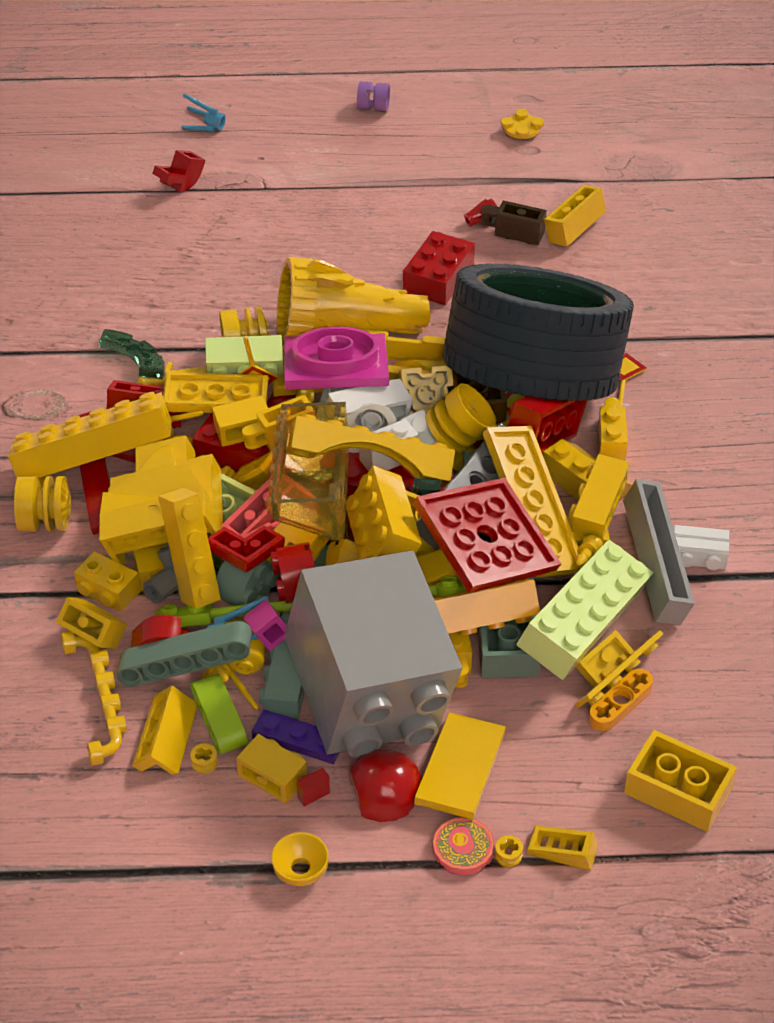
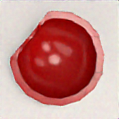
[348,749,422,822]

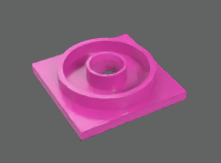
[285,327,389,390]

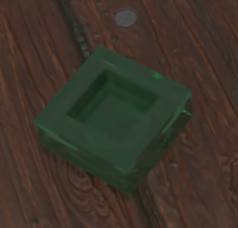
[412,478,441,496]

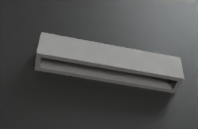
[623,479,695,625]

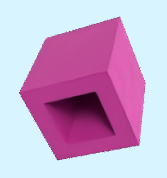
[244,599,287,651]

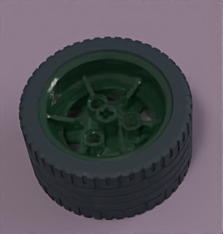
[442,263,634,401]

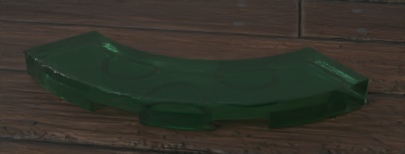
[99,329,165,379]

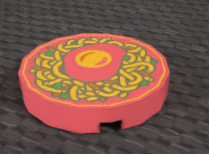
[432,817,495,876]

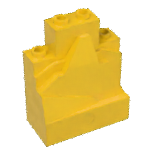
[99,435,223,566]

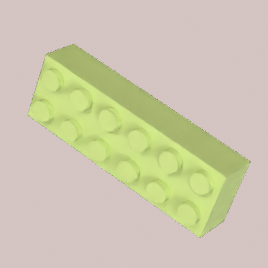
[516,540,654,680]

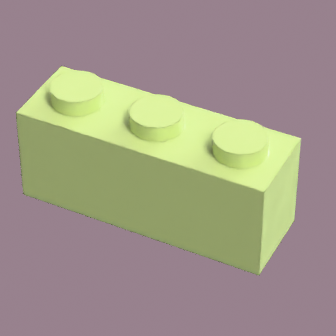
[206,335,283,375]

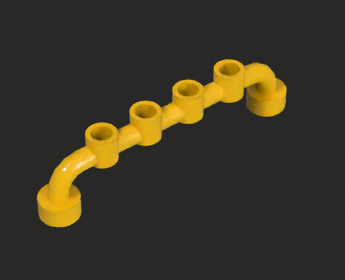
[61,631,127,766]

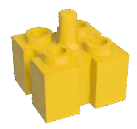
[398,366,454,415]

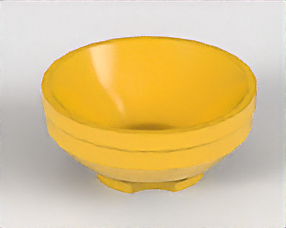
[271,832,329,886]

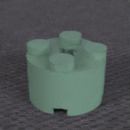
[216,560,279,606]

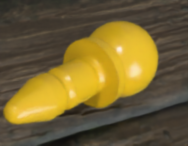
[576,535,603,567]

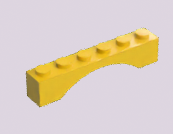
[286,414,455,487]

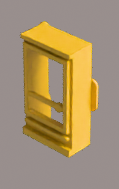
[364,330,446,381]

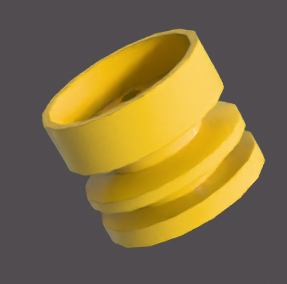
[219,306,269,337]
[425,383,496,454]
[14,476,71,532]

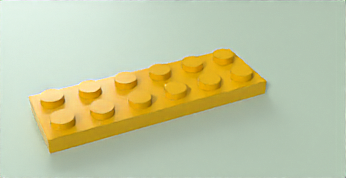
[483,426,584,577]

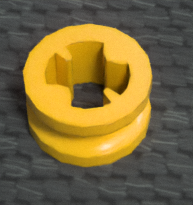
[190,743,218,774]
[495,835,523,867]

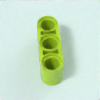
[190,674,248,755]

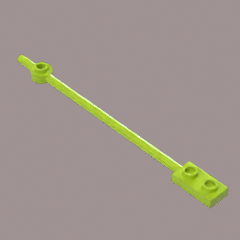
[155,576,467,627]

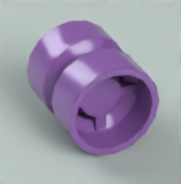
[357,81,390,111]

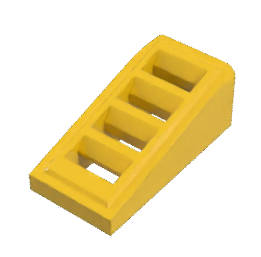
[527,825,598,870]

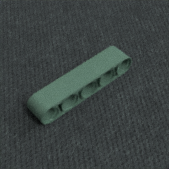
[117,621,252,687]

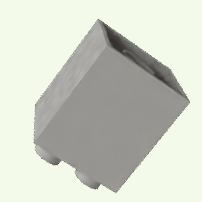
[284,550,463,757]

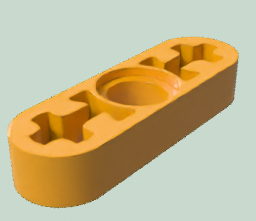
[589,669,653,732]

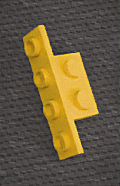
[575,630,663,708]

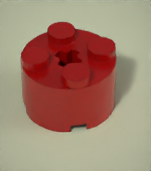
[270,542,315,604]

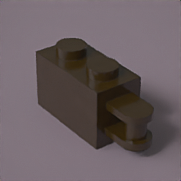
[481,200,547,245]

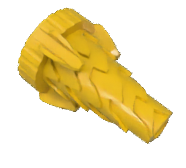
[276,256,431,345]

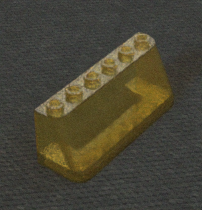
[267,402,349,540]

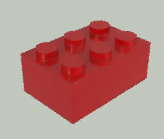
[403,231,475,306]

